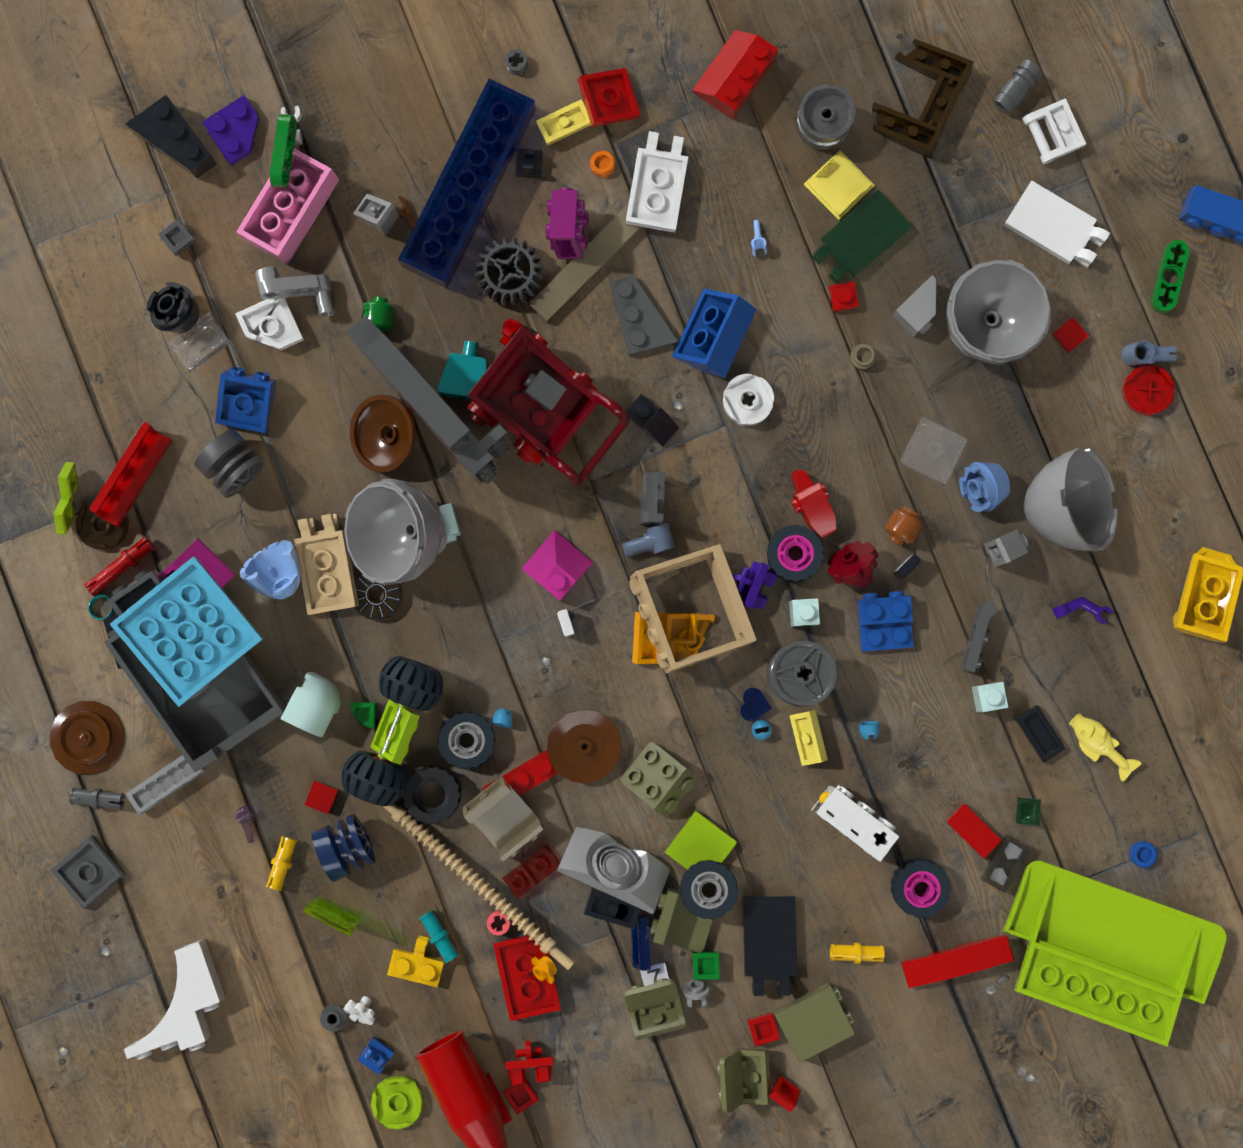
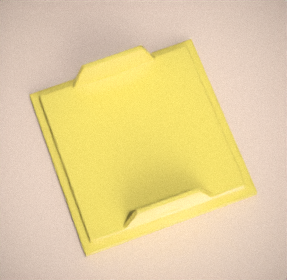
[804,150,875,220]

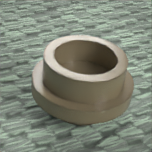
[850,344,876,369]

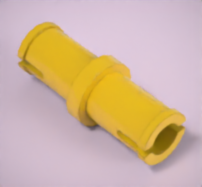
[266,836,298,891]
[830,942,885,964]

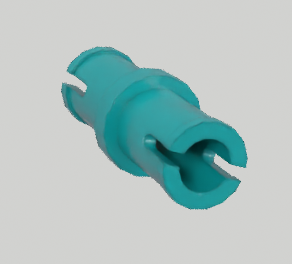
[419,910,459,964]

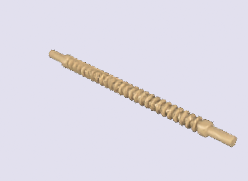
[383,803,575,970]

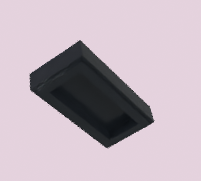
[1014,705,1065,763]

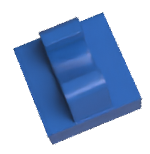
[358,1036,395,1075]

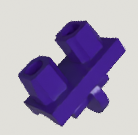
[732,561,777,609]

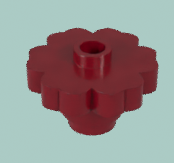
[827,541,879,588]

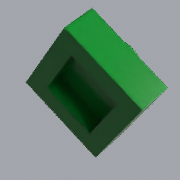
[692,951,719,980]

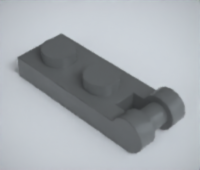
[960,602,997,673]

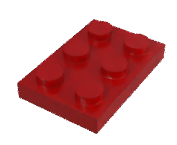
[493,931,561,1021]

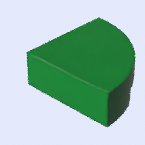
[350,702,377,728]

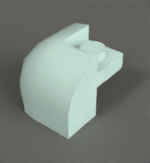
[281,672,341,737]

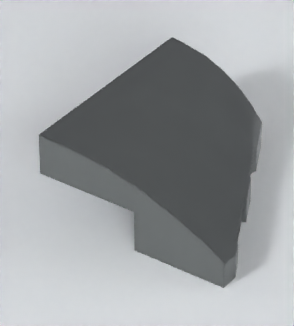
[639,472,665,525]

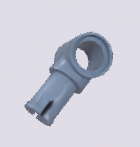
[1121,341,1177,366]
[622,523,676,558]

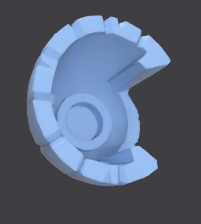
[240,540,301,599]

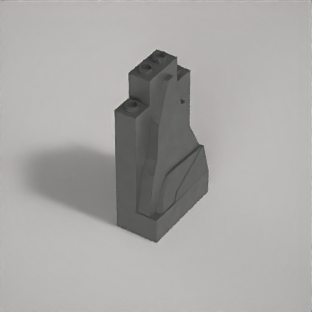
[104,569,288,773]

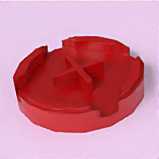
[1122,364,1175,416]

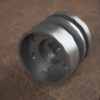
[194,429,265,498]

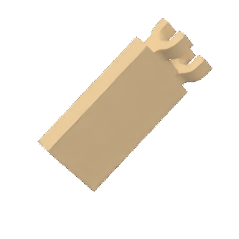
[294,514,359,615]

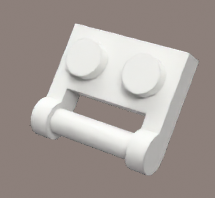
[1022,98,1086,165]

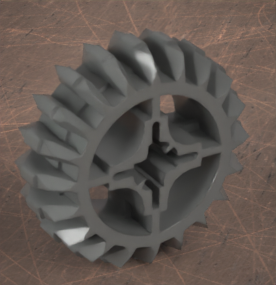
[475,237,544,306]

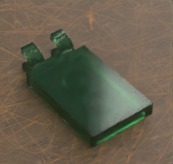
[812,189,912,284]

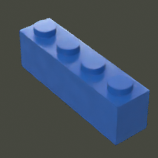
[1178,185,1243,245]

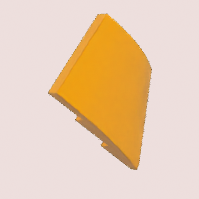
[632,612,715,666]

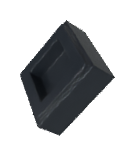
[893,553,921,579]

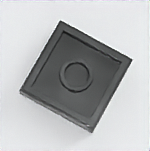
[50,835,126,909]

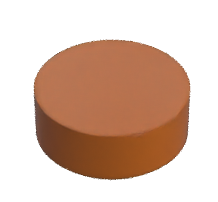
[590,150,615,178]

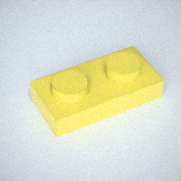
[536,99,591,146]
[790,710,828,766]

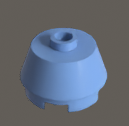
[959,462,1010,512]

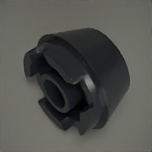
[146,282,200,333]

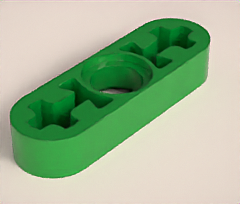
[270,114,297,188]
[1151,240,1190,314]

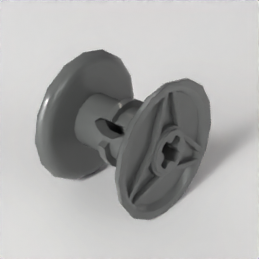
[768,641,837,706]

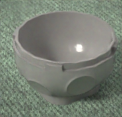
[946,260,1051,365]
[344,479,447,585]

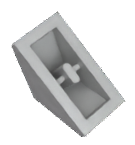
[353,194,399,236]

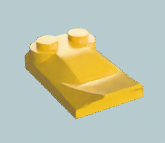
[1173,547,1243,643]

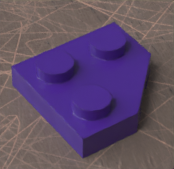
[202,95,260,166]

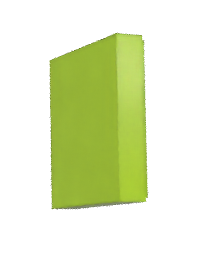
[665,810,737,884]

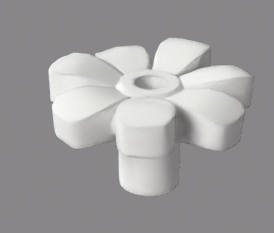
[343,996,375,1025]

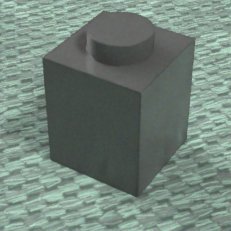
[522,370,567,410]

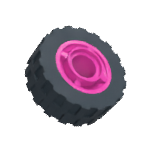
[767,525,824,582]
[890,857,951,918]

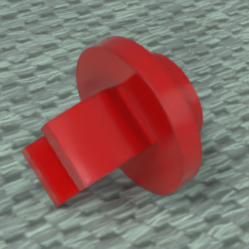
[499,319,523,346]

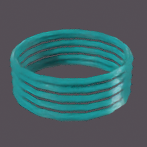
[88,595,115,620]

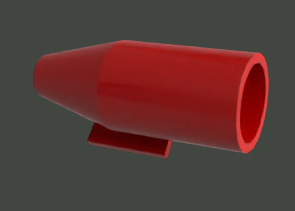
[415,1030,512,1148]

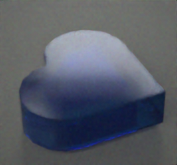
[740,688,772,721]

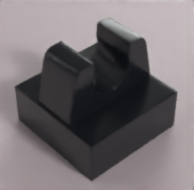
[516,149,543,178]

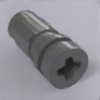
[993,59,1043,114]

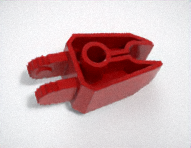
[790,469,836,538]

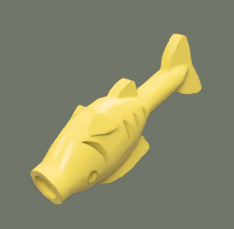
[1069,713,1141,781]

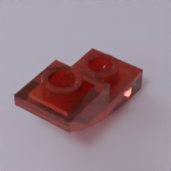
[502,845,560,899]

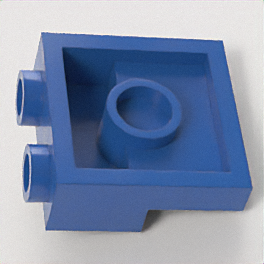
[215,367,276,433]
[857,591,913,652]

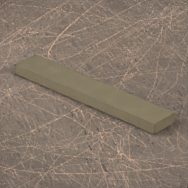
[529,205,642,323]

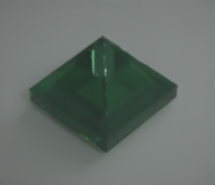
[1016,797,1041,826]

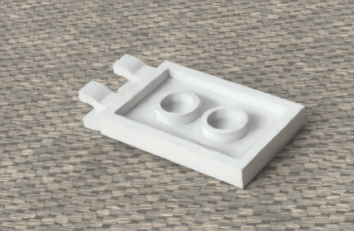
[625,131,688,233]
[1004,181,1110,268]

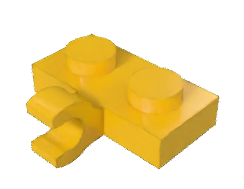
[387,935,444,988]

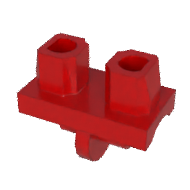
[505,1040,554,1086]

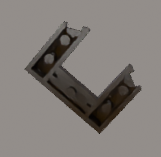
[872,39,974,159]

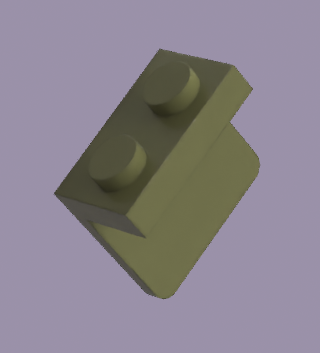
[621,742,698,818]
[649,888,713,952]
[623,978,687,1041]
[717,1048,772,1112]

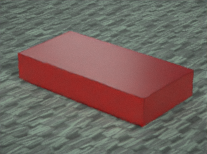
[945,803,1002,859]

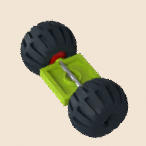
[341,656,444,806]

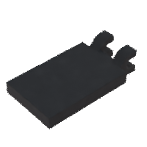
[743,896,797,996]

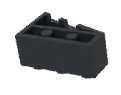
[125,95,217,178]

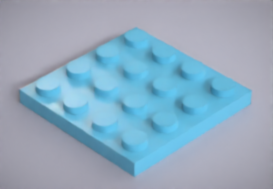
[110,556,264,707]

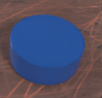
[1129,841,1157,868]

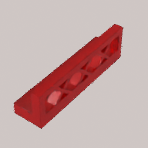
[89,421,172,528]

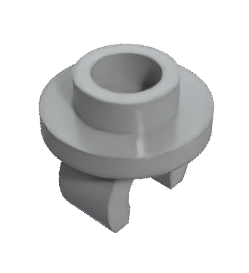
[683,980,709,1007]

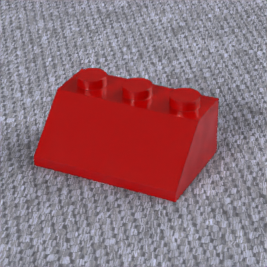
[692,30,778,120]

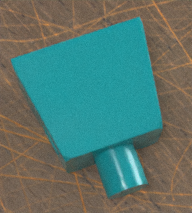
[437,341,488,401]

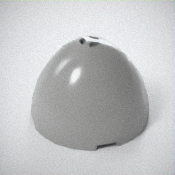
[1023,448,1118,551]

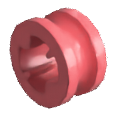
[487,910,511,936]

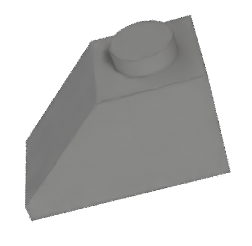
[892,275,936,337]
[984,529,1029,567]

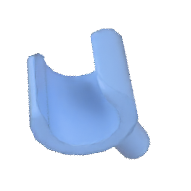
[751,220,767,256]

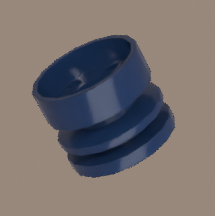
[311,814,376,882]

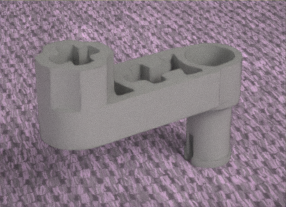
[255,266,335,317]

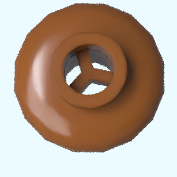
[884,507,923,546]

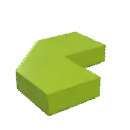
[53,462,79,535]

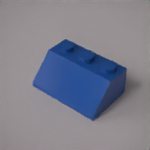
[672,289,757,378]

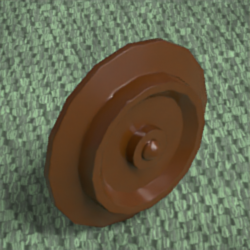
[50,701,124,774]
[547,709,622,784]

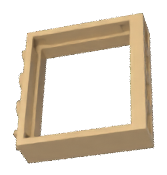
[629,544,757,674]

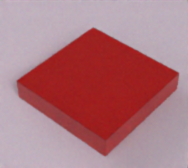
[577,68,641,127]

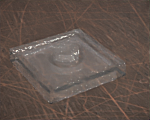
[899,417,968,486]

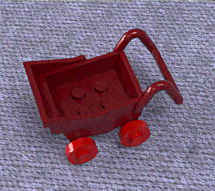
[466,326,629,487]

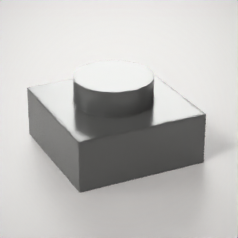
[158,219,196,256]

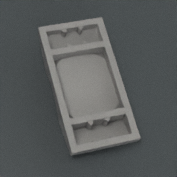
[557,827,670,914]

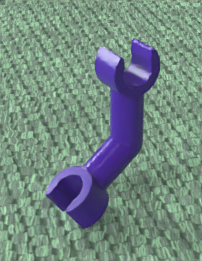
[1052,597,1113,624]

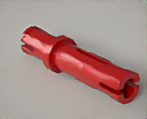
[84,536,155,597]

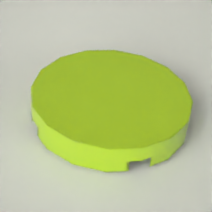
[371,1075,424,1130]

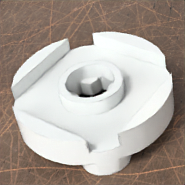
[723,374,774,426]

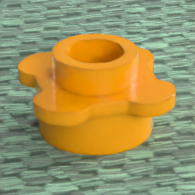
[531,956,557,984]

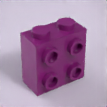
[545,188,589,259]

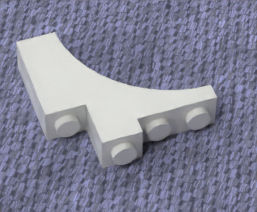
[124,939,226,1060]

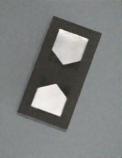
[980,834,1030,893]

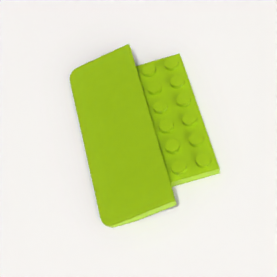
[1002,861,1227,1047]

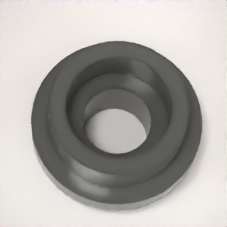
[320,1004,347,1032]

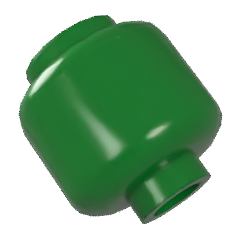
[361,297,396,335]

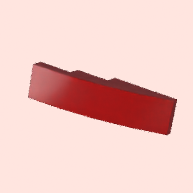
[901,934,1014,988]

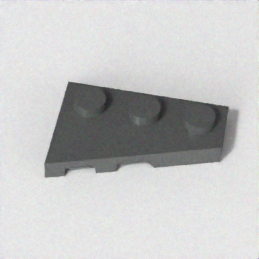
[609,275,678,356]

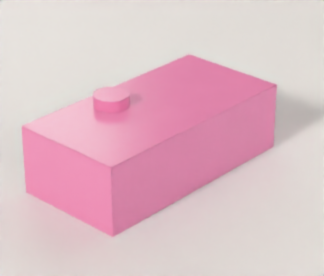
[236,148,340,265]

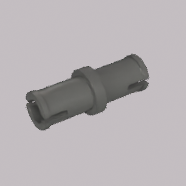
[69,788,125,810]

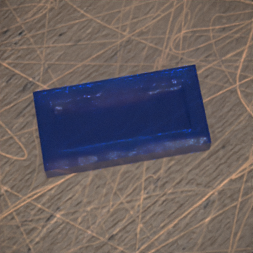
[631,914,651,971]

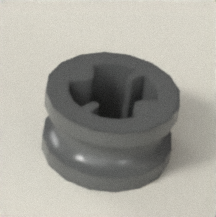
[505,49,529,75]

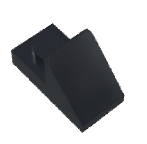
[626,394,679,447]
[583,888,640,929]

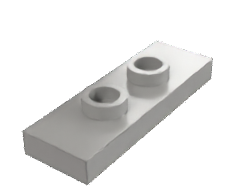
[125,755,206,815]

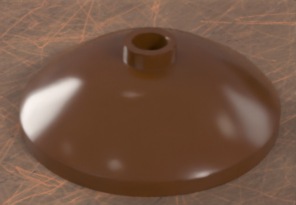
[350,395,416,472]

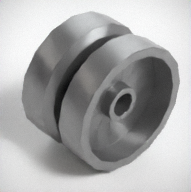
[796,84,856,150]

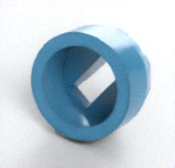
[492,708,513,728]
[751,720,772,740]
[859,721,880,740]

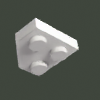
[235,298,304,351]

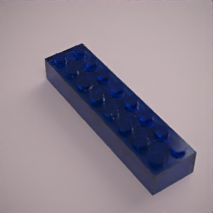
[398,78,536,289]

